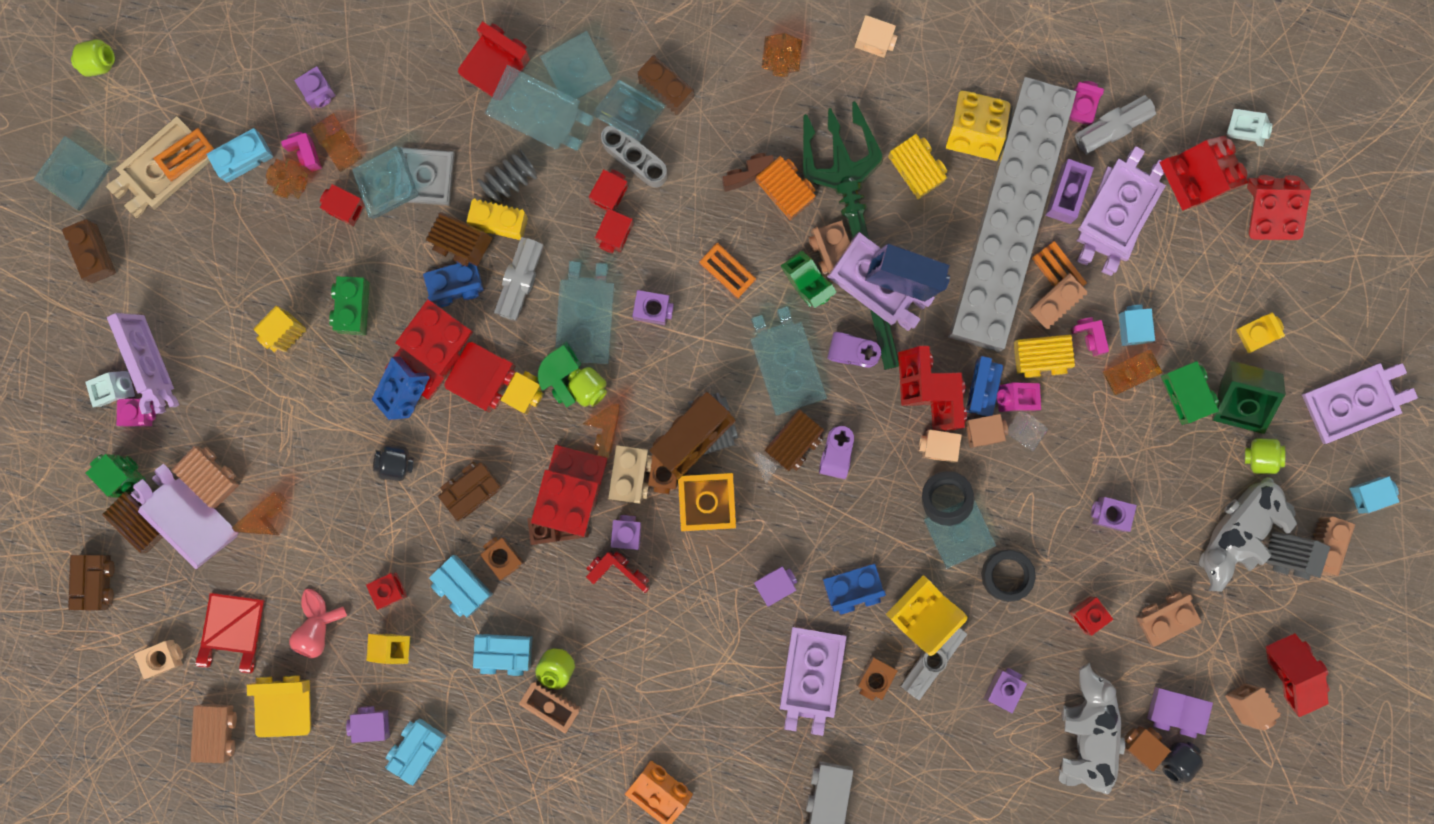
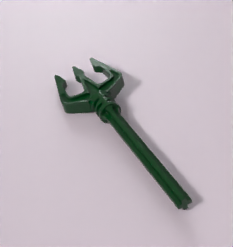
[803,101,899,370]

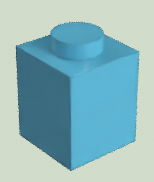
[1118,305,1155,346]
[1349,476,1399,513]

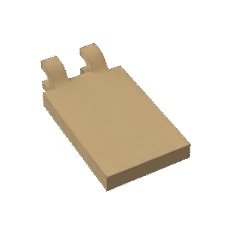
[106,116,210,218]

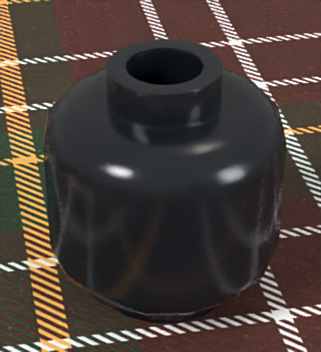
[373,444,414,481]
[1162,742,1203,783]

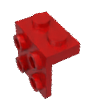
[458,21,530,101]
[1247,175,1311,240]
[444,342,516,413]
[586,551,650,593]

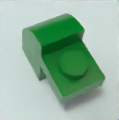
[781,251,837,308]
[538,341,581,408]

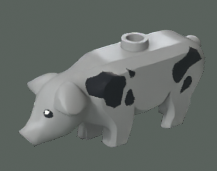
[1199,477,1297,592]
[1058,663,1125,794]

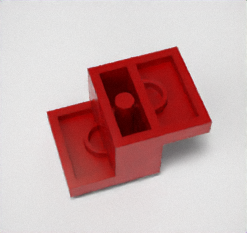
[1159,135,1249,211]
[385,299,473,401]
[898,346,967,432]
[531,445,608,537]

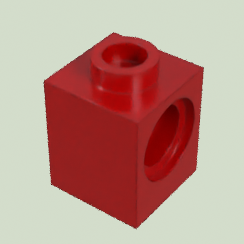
[588,169,629,211]
[319,184,366,227]
[595,209,634,254]
[366,572,408,610]
[1068,596,1114,636]

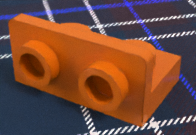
[625,761,693,824]

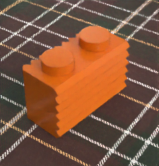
[755,156,816,221]

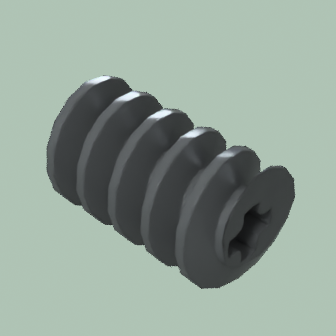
[476,149,538,204]

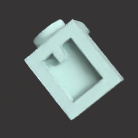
[1227,109,1272,147]
[86,371,135,408]

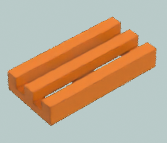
[153,128,214,181]
[1032,241,1087,287]
[699,243,756,299]

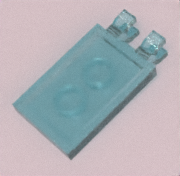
[485,65,594,151]
[555,261,614,364]
[750,306,827,416]

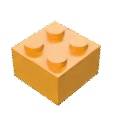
[678,473,736,531]

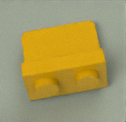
[945,91,1011,161]
[886,575,968,656]
[247,675,311,737]

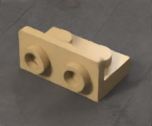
[608,445,652,504]

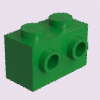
[329,276,370,335]
[1161,361,1219,425]
[86,454,146,498]

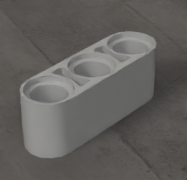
[601,125,667,188]

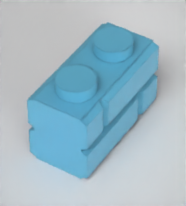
[206,128,273,183]
[429,555,493,618]
[473,634,532,676]
[385,719,447,786]

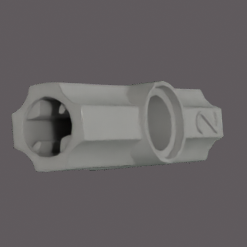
[1075,95,1156,155]
[494,237,544,321]
[900,628,967,700]

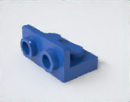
[423,263,484,308]
[966,356,1003,417]
[372,357,430,420]
[822,564,886,615]

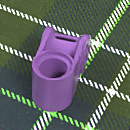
[827,332,881,368]
[819,426,854,479]

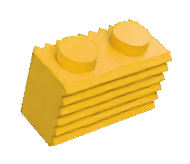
[888,134,947,199]
[467,198,528,240]
[253,305,306,352]
[1014,335,1075,378]

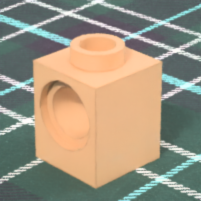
[855,15,898,58]
[919,430,961,463]
[134,640,183,679]

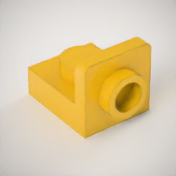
[1236,312,1285,353]

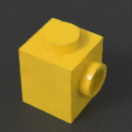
[501,371,544,415]
[366,634,410,664]

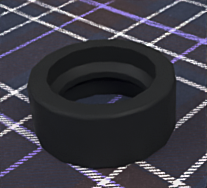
[922,471,974,526]
[981,550,1036,602]

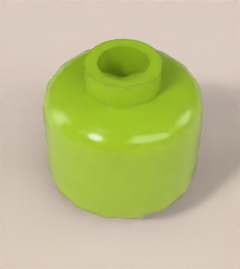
[71,39,115,77]
[567,367,607,407]
[1245,438,1285,474]
[535,648,575,690]

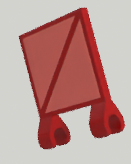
[196,593,265,673]

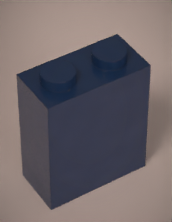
[865,244,950,302]

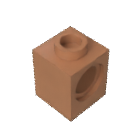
[965,414,1008,448]

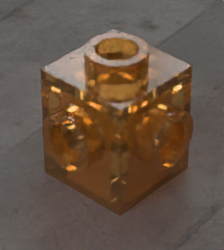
[762,33,802,77]
[266,158,308,199]

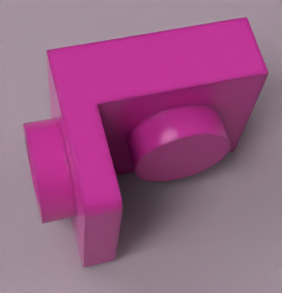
[1069,81,1104,126]
[281,132,322,172]
[1071,317,1109,357]
[997,383,1041,412]
[116,398,156,427]

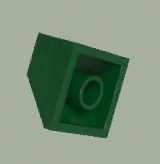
[1212,361,1286,434]

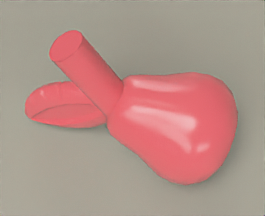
[289,588,347,658]

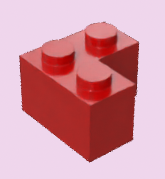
[1266,633,1330,717]

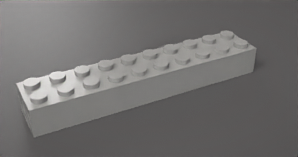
[948,77,1077,352]

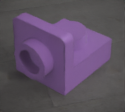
[294,66,336,109]

